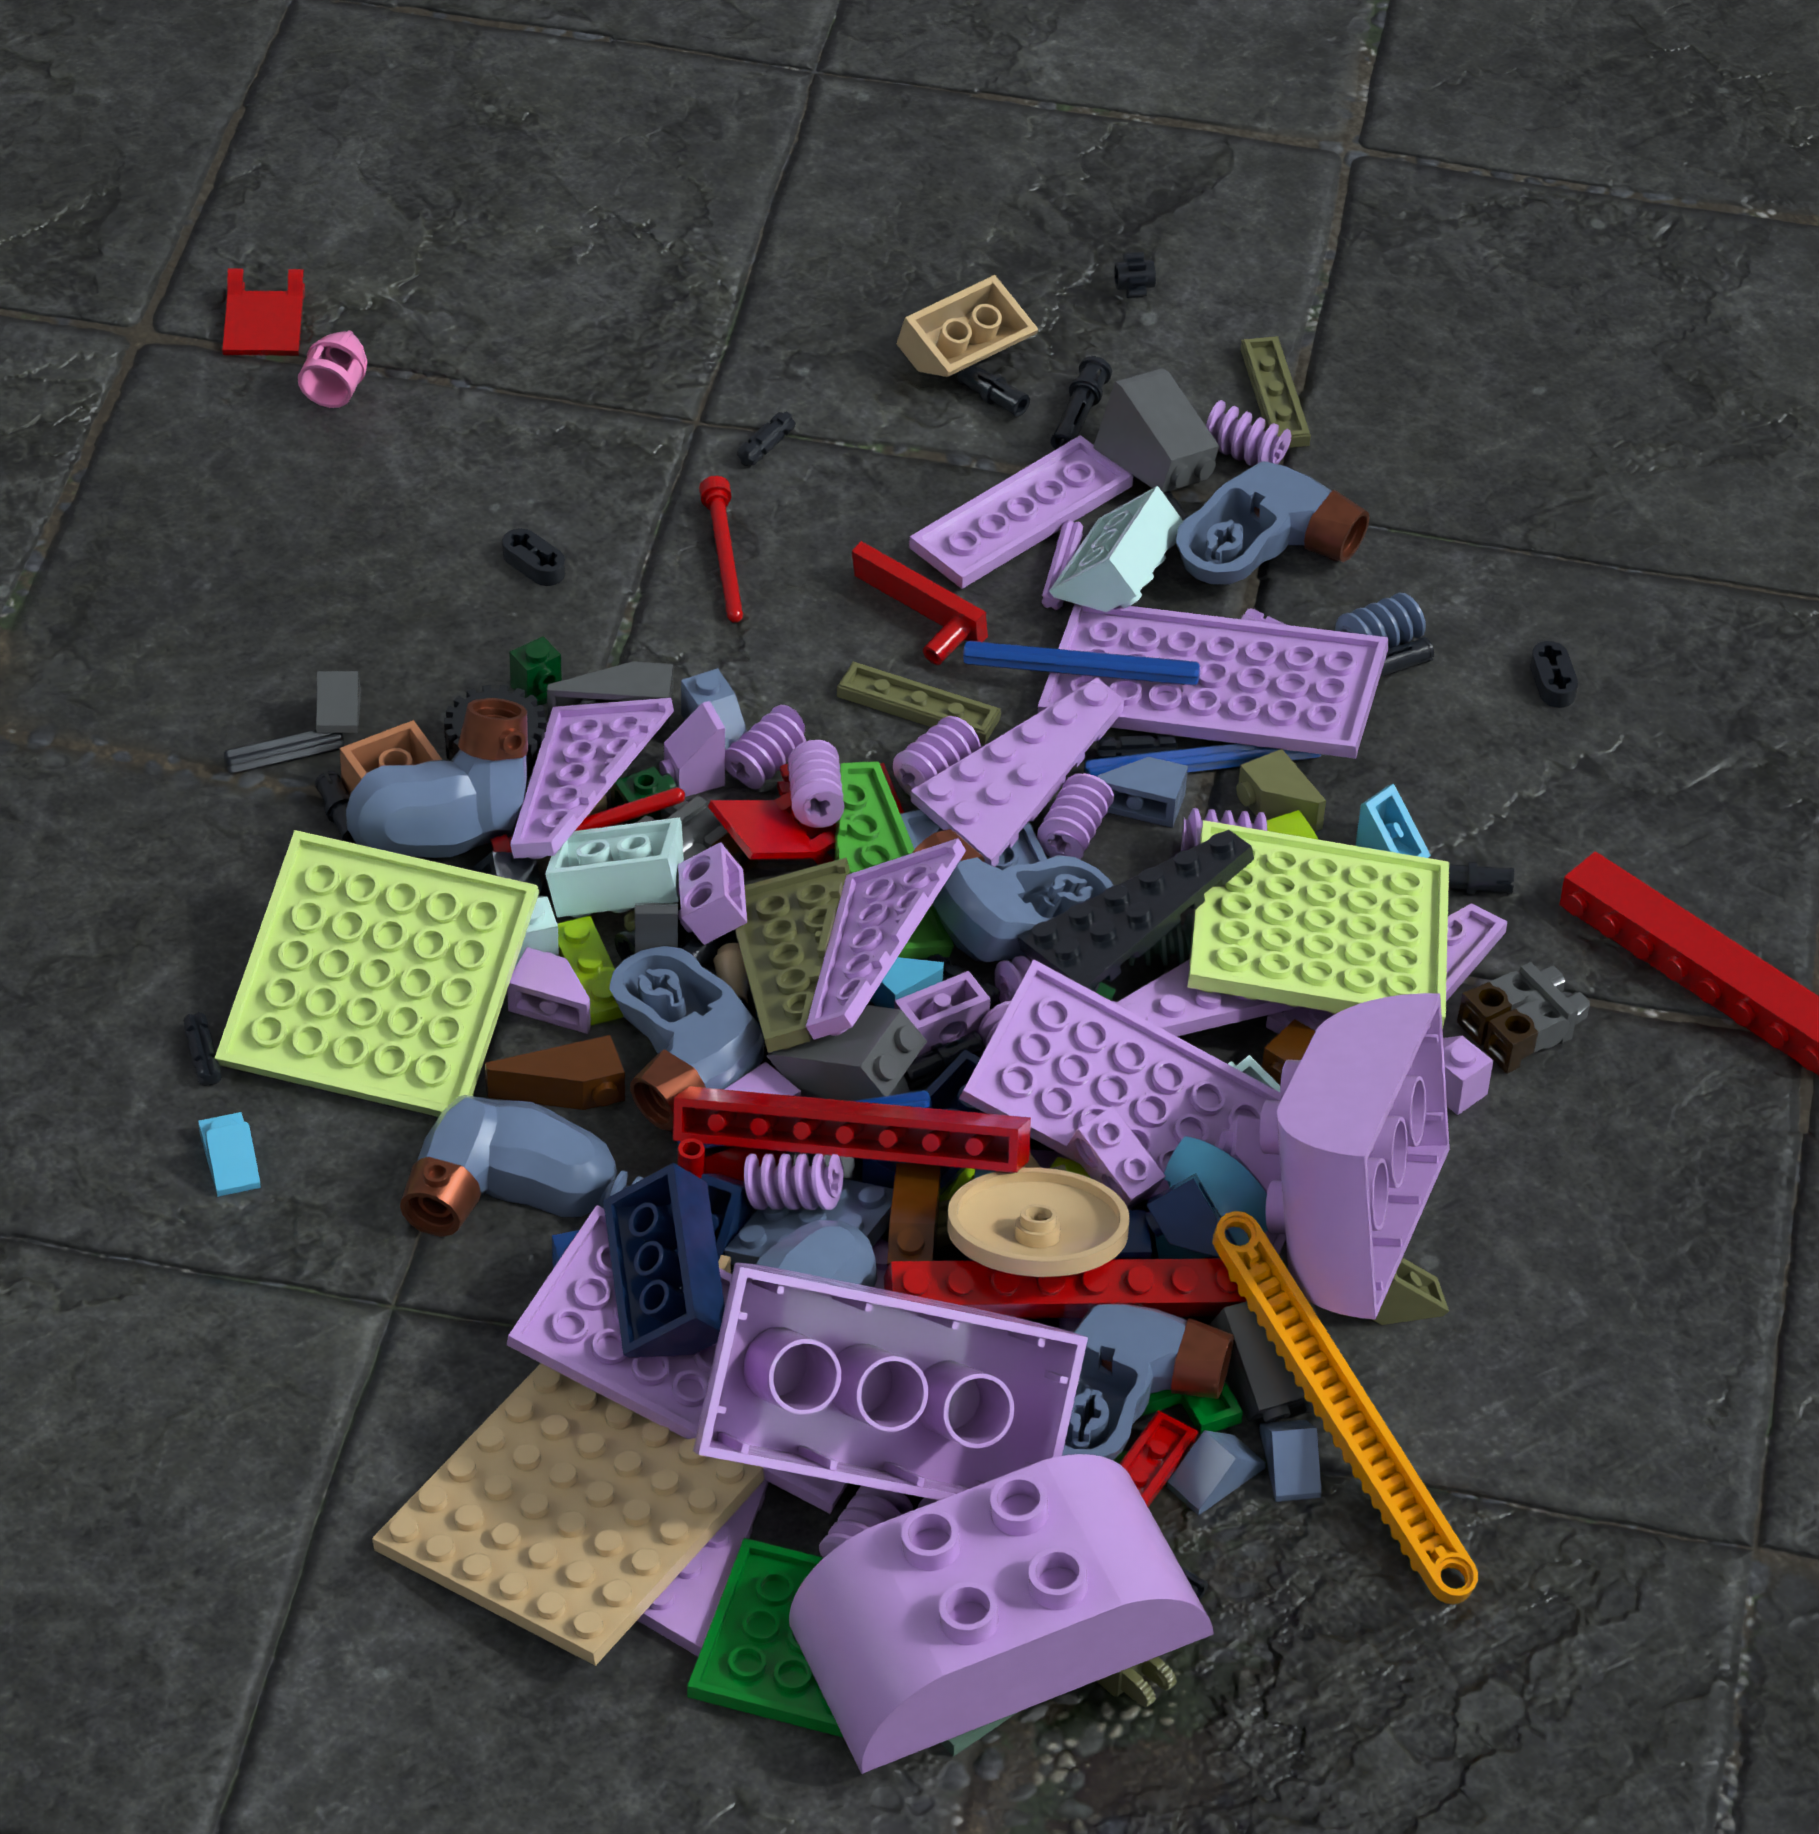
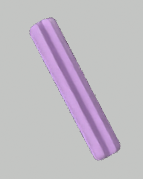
[1042,520,1083,610]

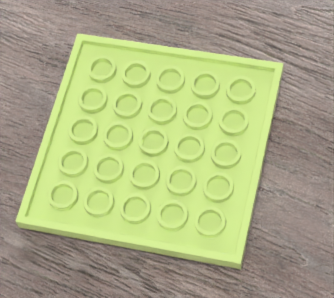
[1187,820,1449,1029]
[215,830,539,1117]

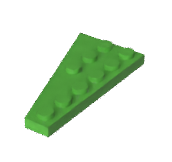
[835,761,954,959]

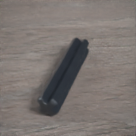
[224,729,344,774]

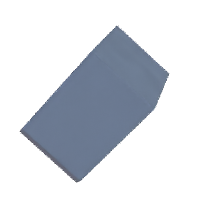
[1259,1420,1321,1502]
[1167,1430,1266,1516]

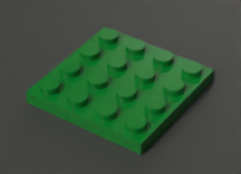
[687,1538,844,1738]

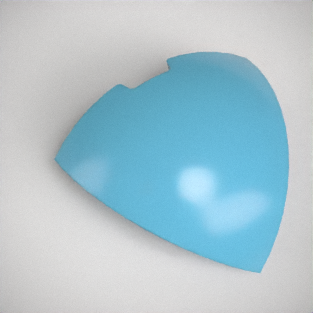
[1155,1136,1268,1259]

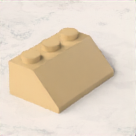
[896,275,1039,377]

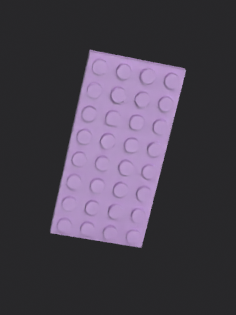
[1038,604,1388,759]
[959,959,1286,1255]
[507,1205,849,1514]

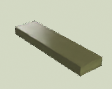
[1240,336,1311,448]
[837,661,1001,744]

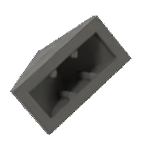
[316,671,361,733]
[635,903,678,954]

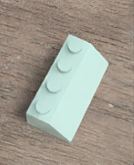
[1049,486,1183,612]

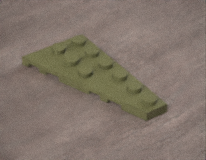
[735,857,850,1053]

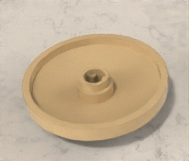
[947,1168,1129,1277]

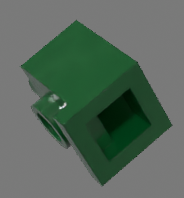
[509,636,562,706]
[611,766,676,824]

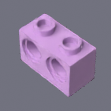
[678,842,747,945]
[1067,1105,1166,1210]

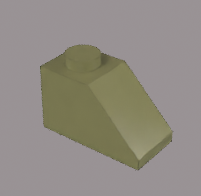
[1236,749,1326,832]
[1372,1257,1449,1325]

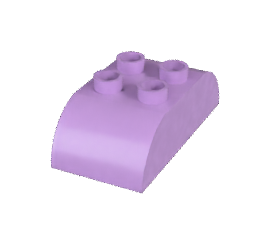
[1259,993,1450,1319]
[693,1263,1088,1500]
[789,1454,1214,1774]

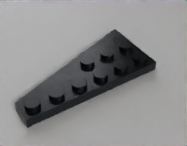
[1017,829,1254,992]

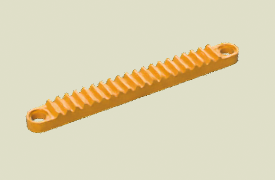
[1213,1211,1478,1604]

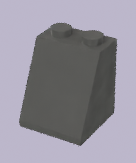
[1093,368,1219,493]
[767,1005,927,1101]
[1209,1300,1319,1423]

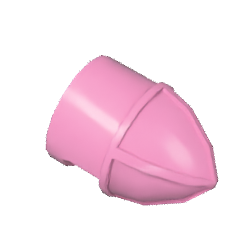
[298,330,367,408]

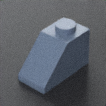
[681,668,747,750]
[1098,757,1188,828]

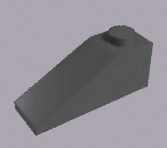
[547,661,673,727]

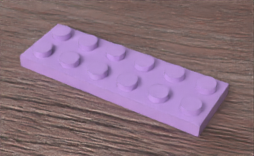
[909,435,1133,589]

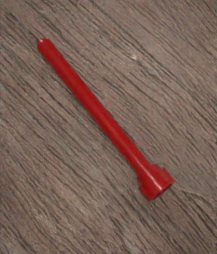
[699,476,743,623]
[490,787,685,852]

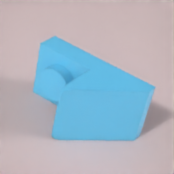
[198,1112,261,1197]

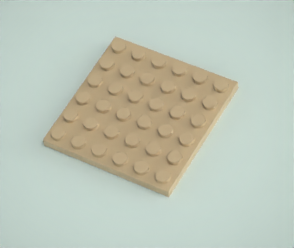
[372,1363,764,1666]

